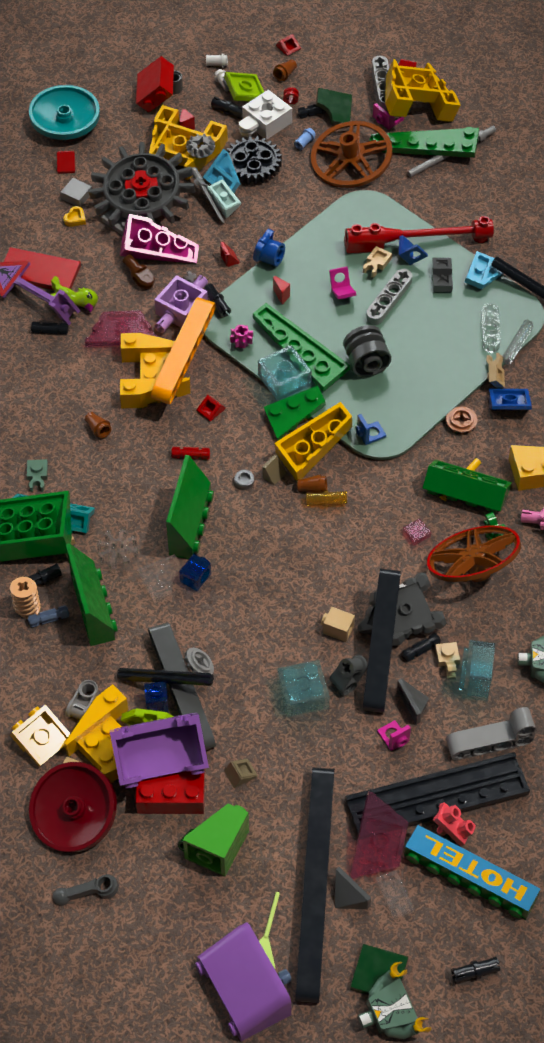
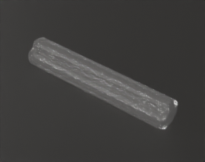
[502,319,534,365]

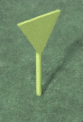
[259,892,280,969]

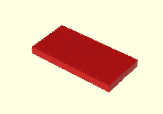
[4,247,81,290]

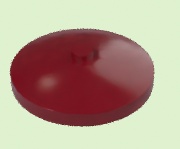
[29,762,117,853]

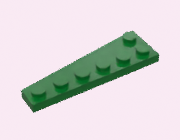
[370,127,479,158]
[253,303,350,392]

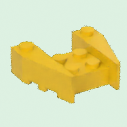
[385,59,461,122]
[149,105,228,180]
[120,333,191,409]
[65,684,128,783]

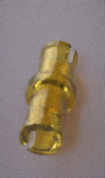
[306,490,347,507]

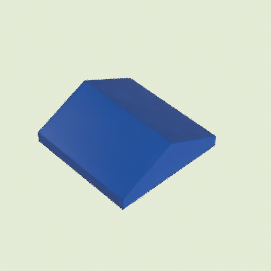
[489,388,532,410]

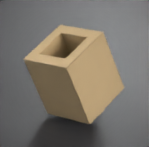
[321,607,355,642]

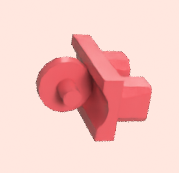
[433,802,476,846]

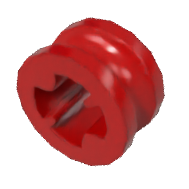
[283,87,299,104]

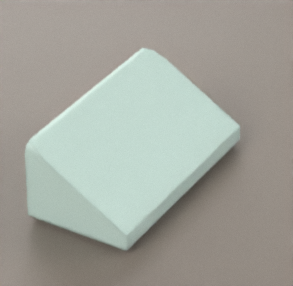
[207,179,241,218]

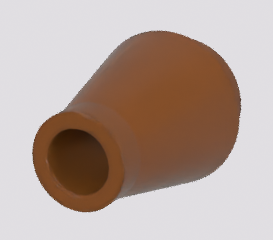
[273,59,297,81]
[85,412,111,438]
[297,474,327,494]

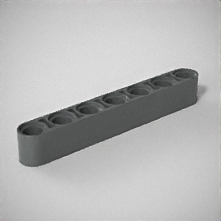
[148,622,216,750]

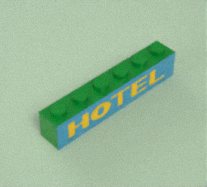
[404,825,540,920]

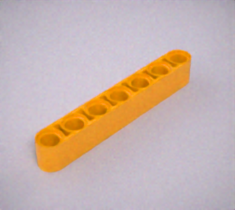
[151,297,216,404]

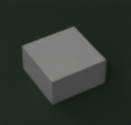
[60,178,92,207]

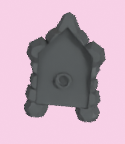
[357,572,447,646]

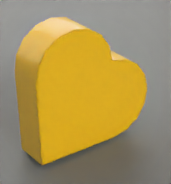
[64,206,86,227]

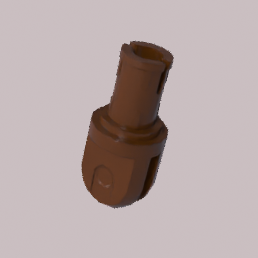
[122,254,155,290]

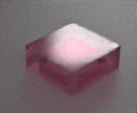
[403,518,432,546]

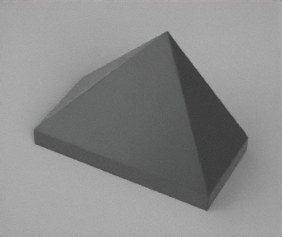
[397,678,429,724]
[335,867,371,909]

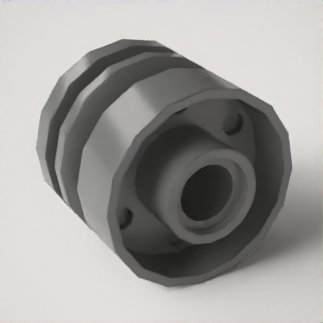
[343,325,392,377]

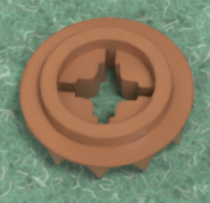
[446,407,478,434]

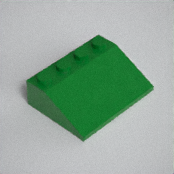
[166,455,214,560]
[0,491,72,562]
[66,543,118,646]

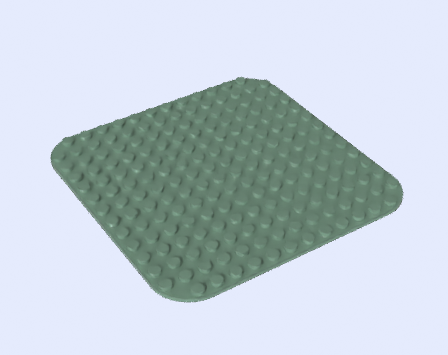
[204,190,544,460]

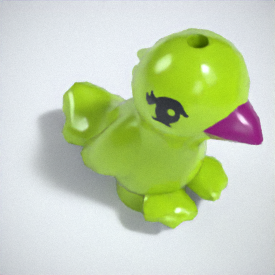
[50,276,98,313]

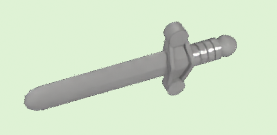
[192,167,225,223]

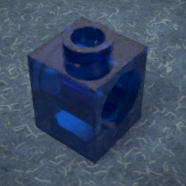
[179,554,211,591]
[144,682,169,713]

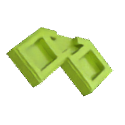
[121,708,174,726]

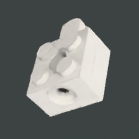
[239,90,292,140]

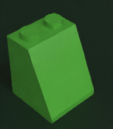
[183,804,249,876]

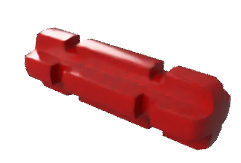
[171,447,210,460]

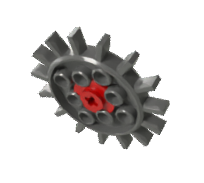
[89,142,195,227]

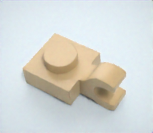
[486,353,505,389]
[435,642,460,679]

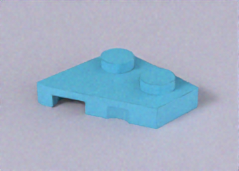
[203,149,241,193]
[465,251,503,289]

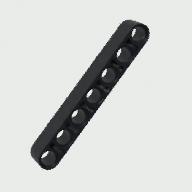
[363,568,401,713]

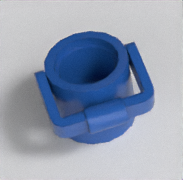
[253,228,285,266]

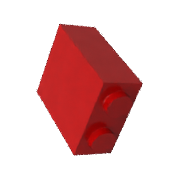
[136,56,174,112]

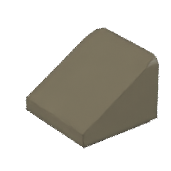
[263,454,286,485]
[224,759,258,788]

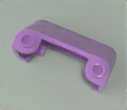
[110,713,209,788]
[195,922,291,1041]

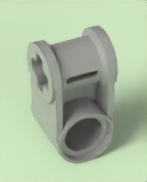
[65,680,99,720]

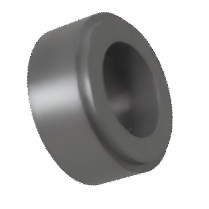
[234,470,254,490]

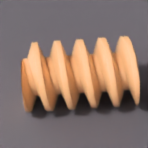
[10,577,41,619]

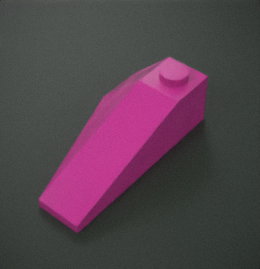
[120,214,199,264]

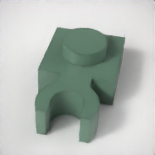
[27,459,48,492]

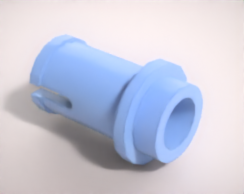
[294,128,316,150]

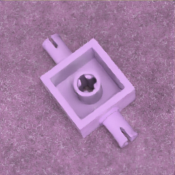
[154,275,208,333]

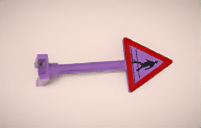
[0,261,80,325]

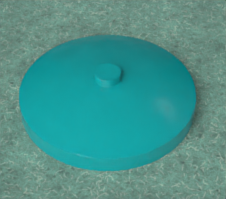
[29,85,100,140]

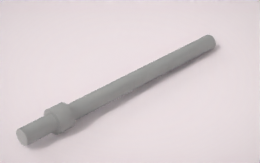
[407,126,496,178]

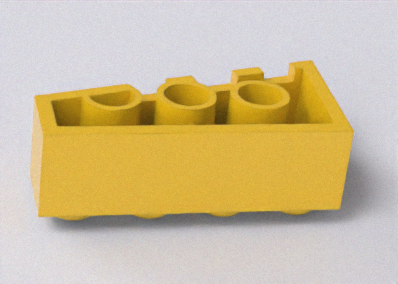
[274,402,353,481]
[509,445,544,491]

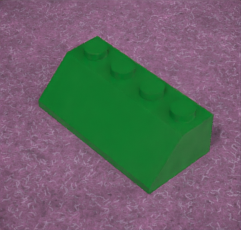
[423,459,512,513]

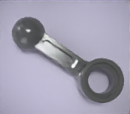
[52,874,119,906]

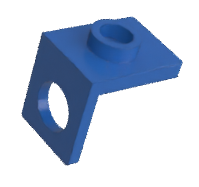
[398,235,428,265]
[355,414,386,445]

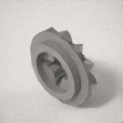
[186,133,215,158]
[184,647,214,675]

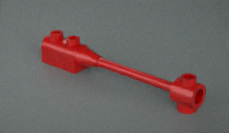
[344,216,494,254]

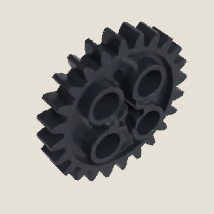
[226,136,282,184]

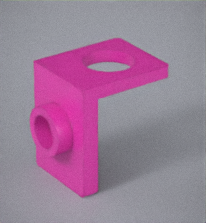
[373,103,404,130]
[329,266,356,299]
[377,720,411,751]

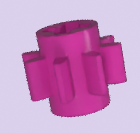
[230,325,253,348]

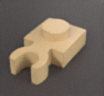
[363,246,392,277]

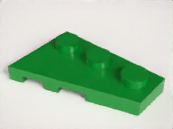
[264,386,326,440]

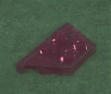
[85,310,158,347]
[350,791,409,879]

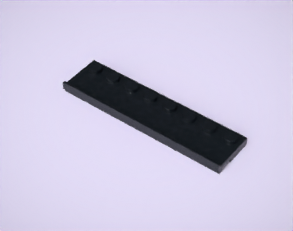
[345,752,530,839]

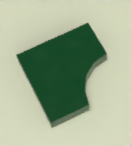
[316,88,352,125]
[350,944,408,995]

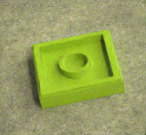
[224,72,264,101]

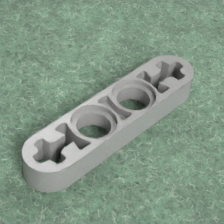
[366,269,412,325]

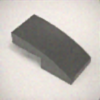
[432,258,453,292]

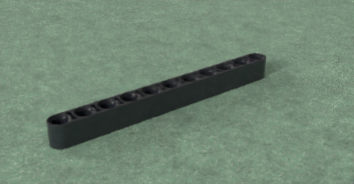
[295,767,335,1003]

